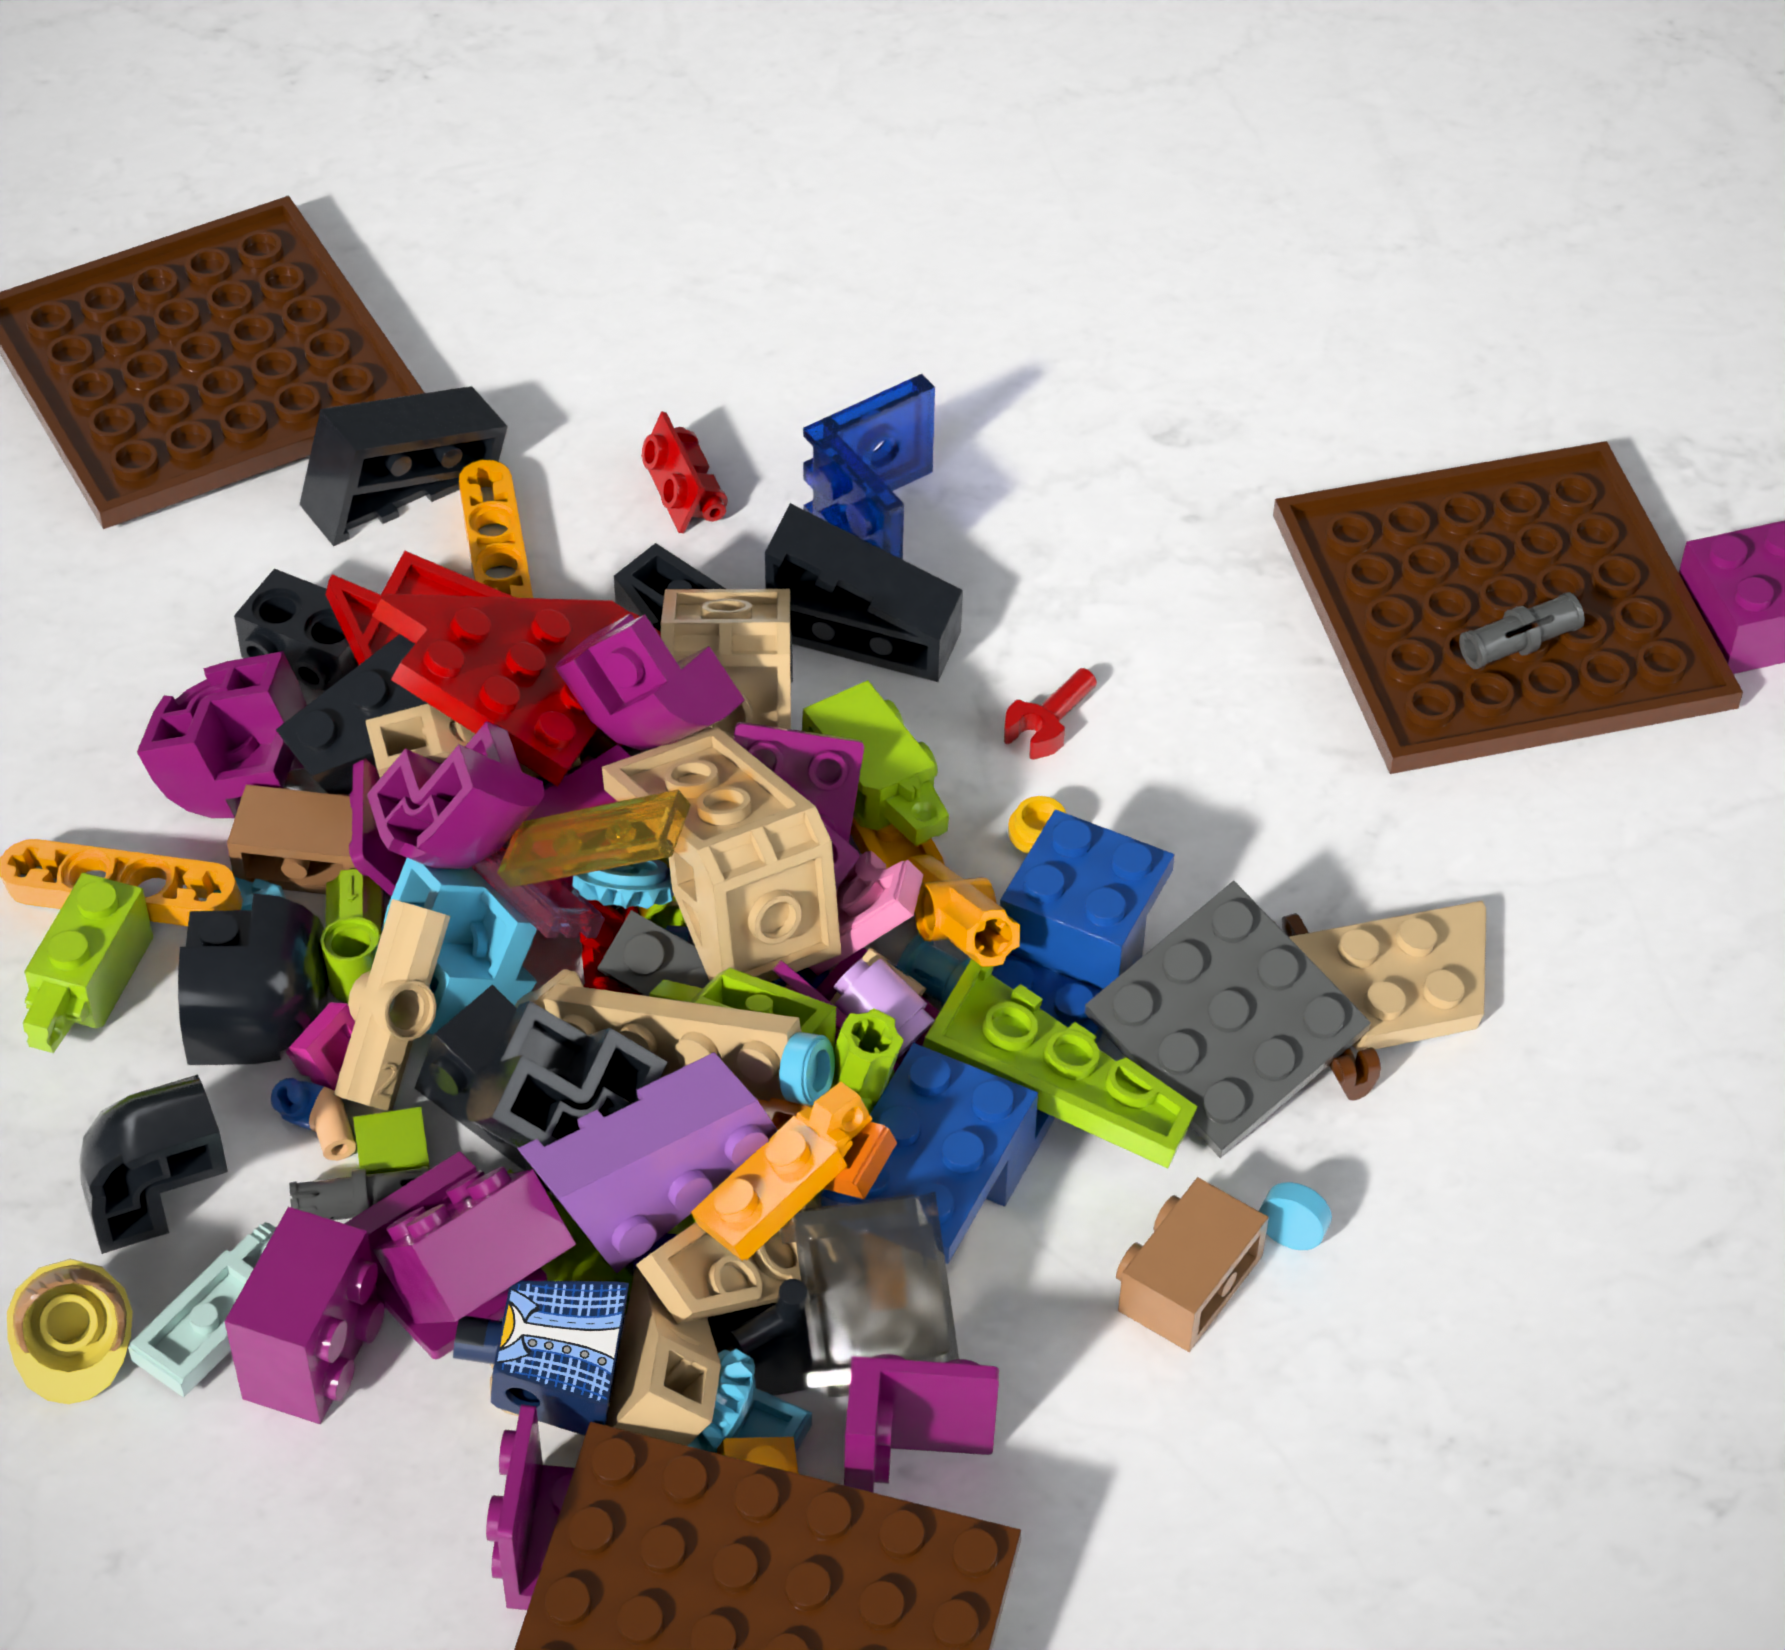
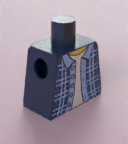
[453,1281,629,1436]

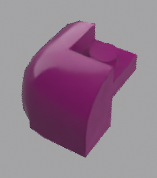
[555,614,745,750]
[137,651,307,818]
[367,721,545,869]

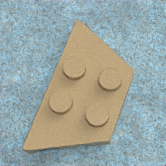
[1289,901,1486,1051]

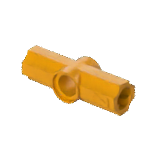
[909,855,1020,967]

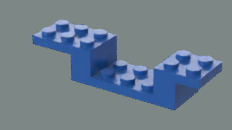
[821,809,1175,1264]

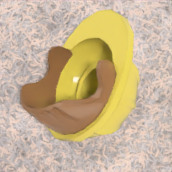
[7,1258,133,1404]

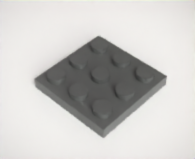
[1085,881,1371,1158]

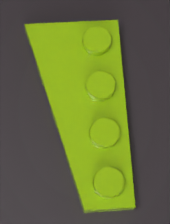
[922,959,1198,1169]

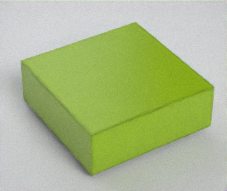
[353,1107,430,1175]

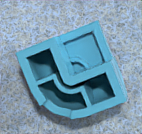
[381,858,539,1034]

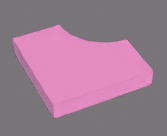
[809,851,923,976]

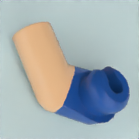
[270,1078,356,1161]

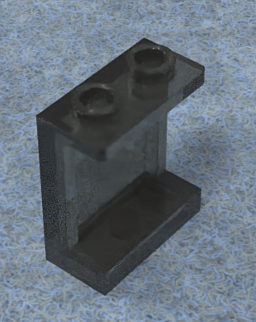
[780,1191,959,1397]

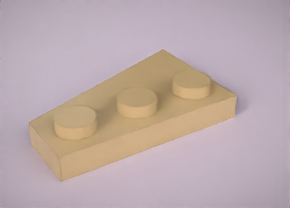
[636,1199,867,1324]

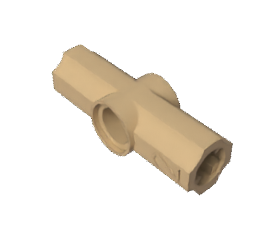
[333,899,451,1111]

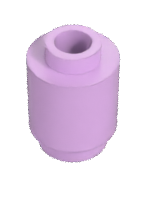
[833,958,935,1059]

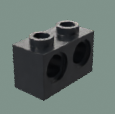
[234,568,359,691]

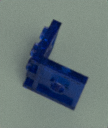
[803,374,935,560]

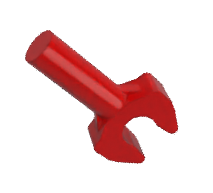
[1004,668,1097,760]

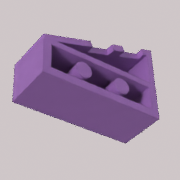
[517,1052,778,1274]

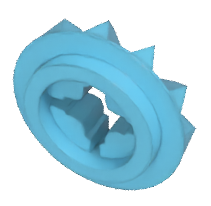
[572,853,674,909]
[688,1349,755,1452]

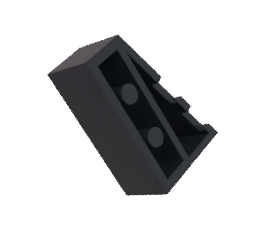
[299,386,508,547]
[276,634,428,794]

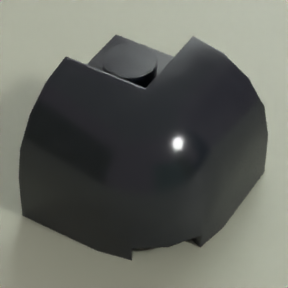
[178,893,329,1065]
[466,1001,668,1148]
[79,1074,228,1254]

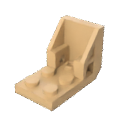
[661,589,791,739]
[602,726,841,982]

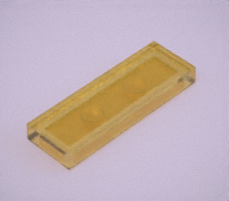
[497,789,691,888]

